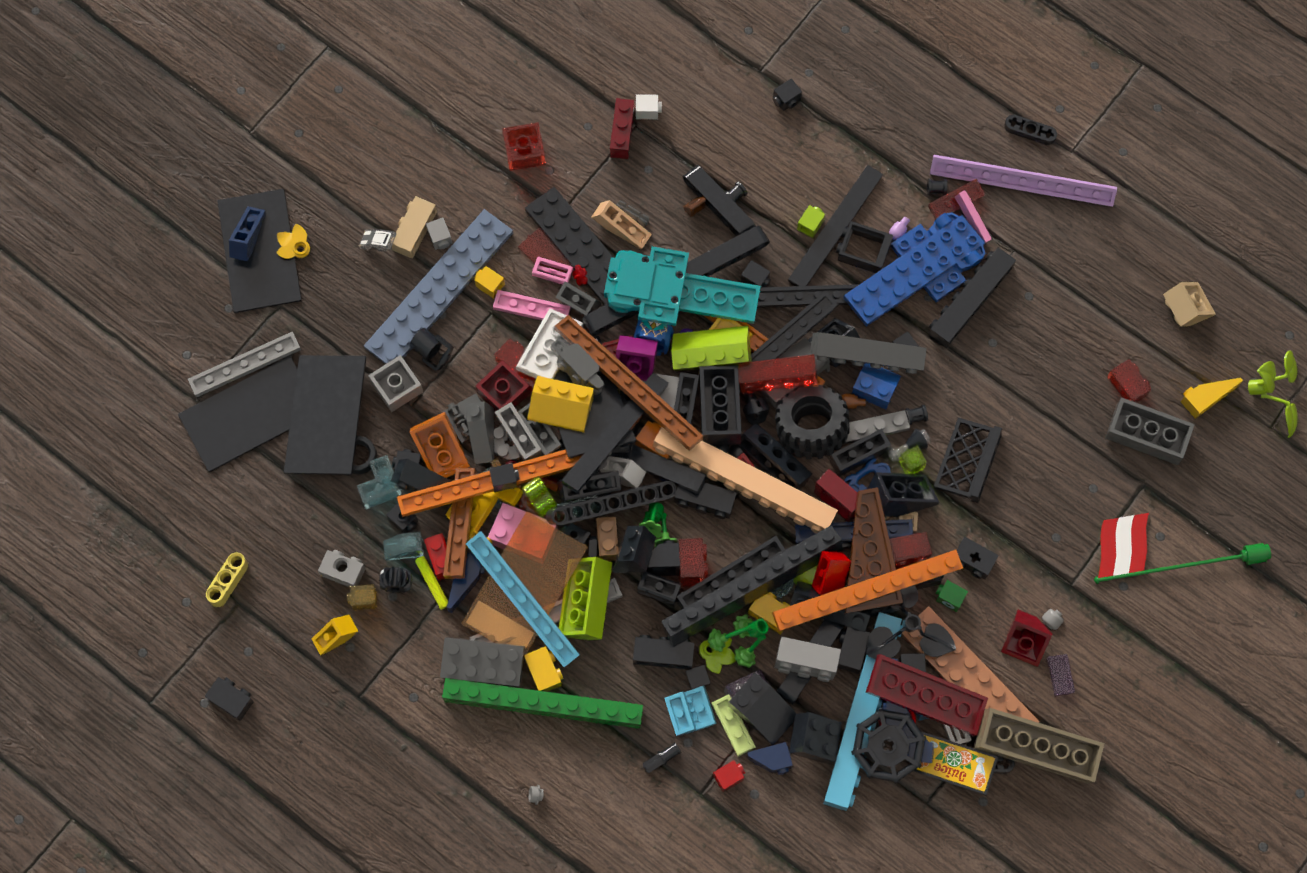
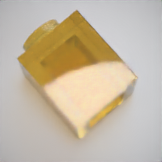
[347,584,377,610]

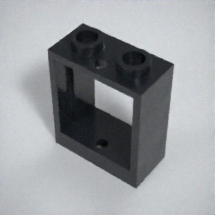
[836,221,893,273]

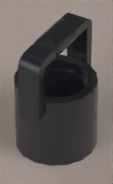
[409,328,454,371]

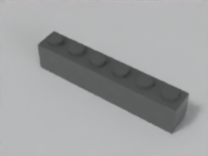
[810,332,927,374]

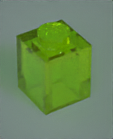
[898,446,927,474]

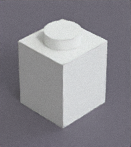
[636,95,662,119]

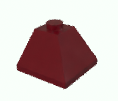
[1001,610,1052,667]

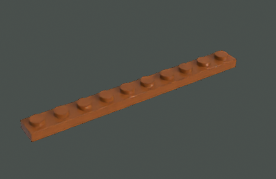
[554,315,703,451]

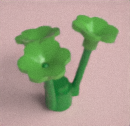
[639,502,677,548]

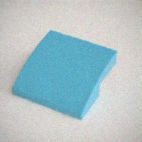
[664,686,717,736]

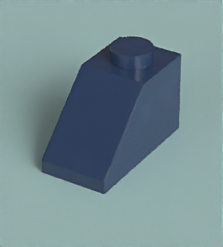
[747,742,793,775]

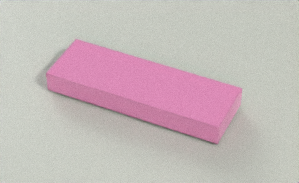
[955,190,991,244]

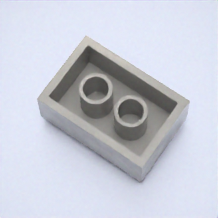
[774,637,841,682]

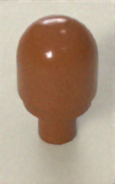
[841,394,866,409]

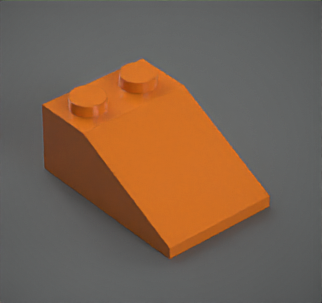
[410,412,470,478]

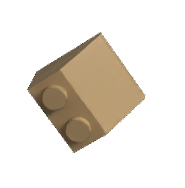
[1163,282,1216,327]

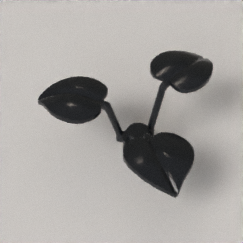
[866,586,956,659]

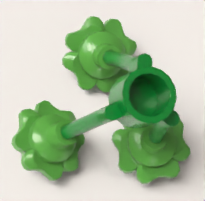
[708,615,768,668]

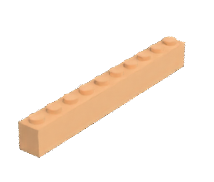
[653,427,838,533]

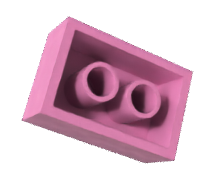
[488,503,558,564]

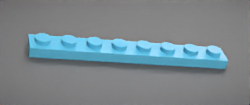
[466,531,580,667]

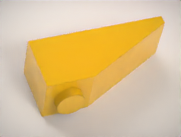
[1181,378,1243,419]

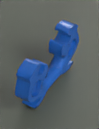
[845,458,891,492]

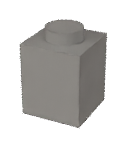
[426,218,452,250]

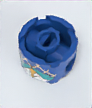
[633,320,674,356]

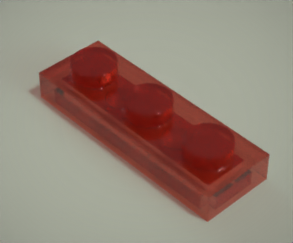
[928,179,985,220]

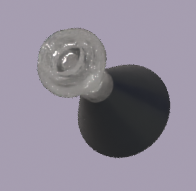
[888,429,931,462]

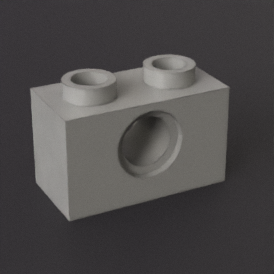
[318,550,366,589]

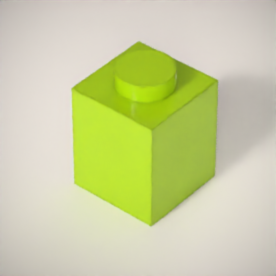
[797,205,825,239]

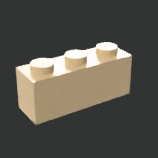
[390,196,437,259]

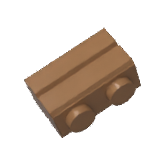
[596,517,618,561]

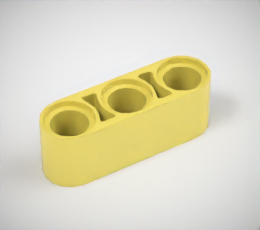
[206,552,248,607]

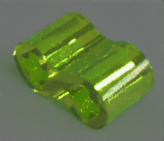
[522,476,558,517]

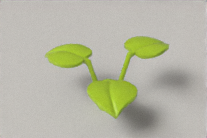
[1248,350,1298,438]

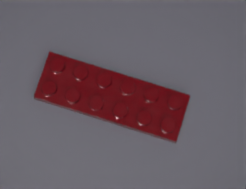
[865,654,988,736]

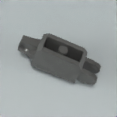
[550,338,604,395]

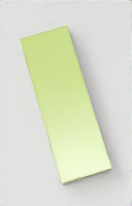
[711,694,756,757]

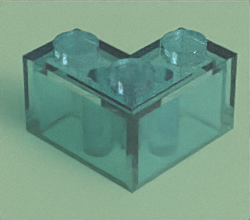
[357,455,402,509]

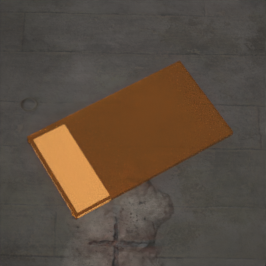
[461,511,588,655]

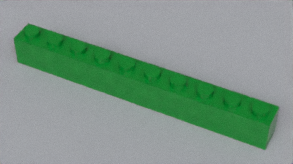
[442,678,643,729]

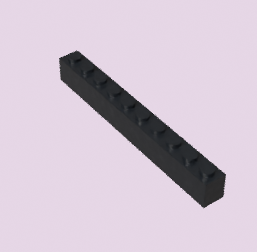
[661,525,843,647]

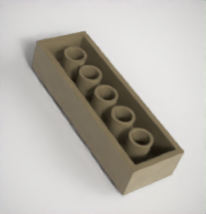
[974,708,1105,784]

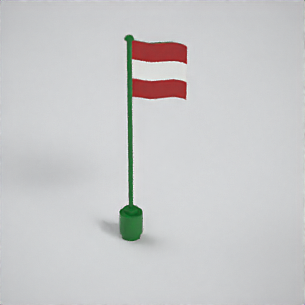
[1094,513,1271,584]

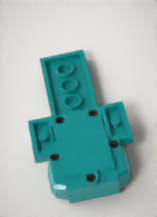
[604,246,761,326]

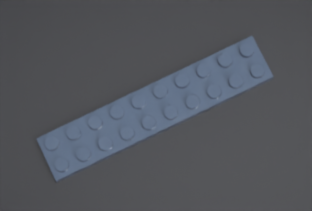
[364,209,513,364]

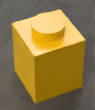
[474,266,505,299]

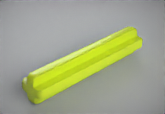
[415,556,448,610]

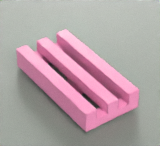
[532,257,573,285]

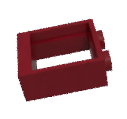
[814,469,857,522]

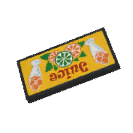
[913,731,999,796]

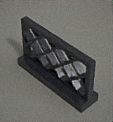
[934,418,1002,503]

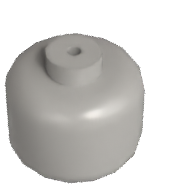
[1042,609,1064,630]

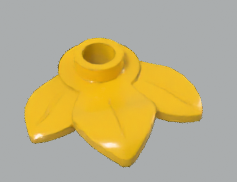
[277,224,310,259]

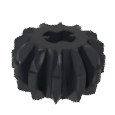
[379,566,413,593]

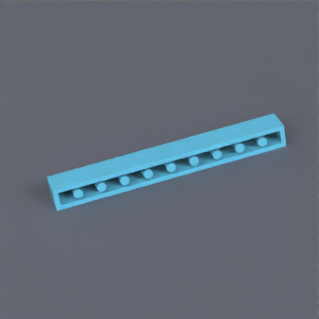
[823,612,903,811]

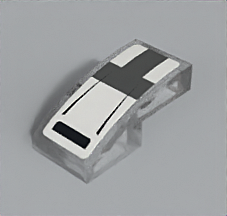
[359,229,397,252]

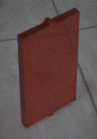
[518,227,573,284]

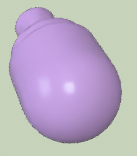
[889,217,910,241]

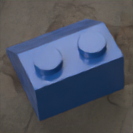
[852,364,901,410]

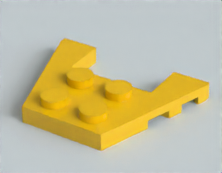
[446,488,524,544]

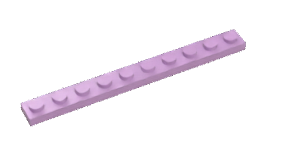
[930,155,1117,207]

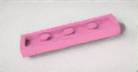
[493,290,571,321]

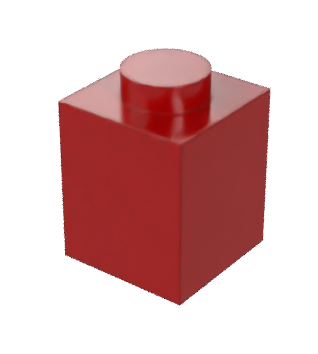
[713,760,745,792]

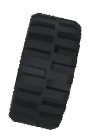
[775,384,850,459]

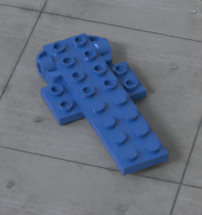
[843,212,985,327]

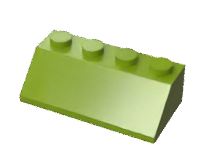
[671,326,752,372]
[559,557,612,640]

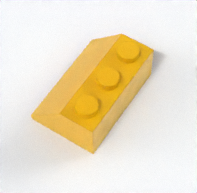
[527,376,594,432]

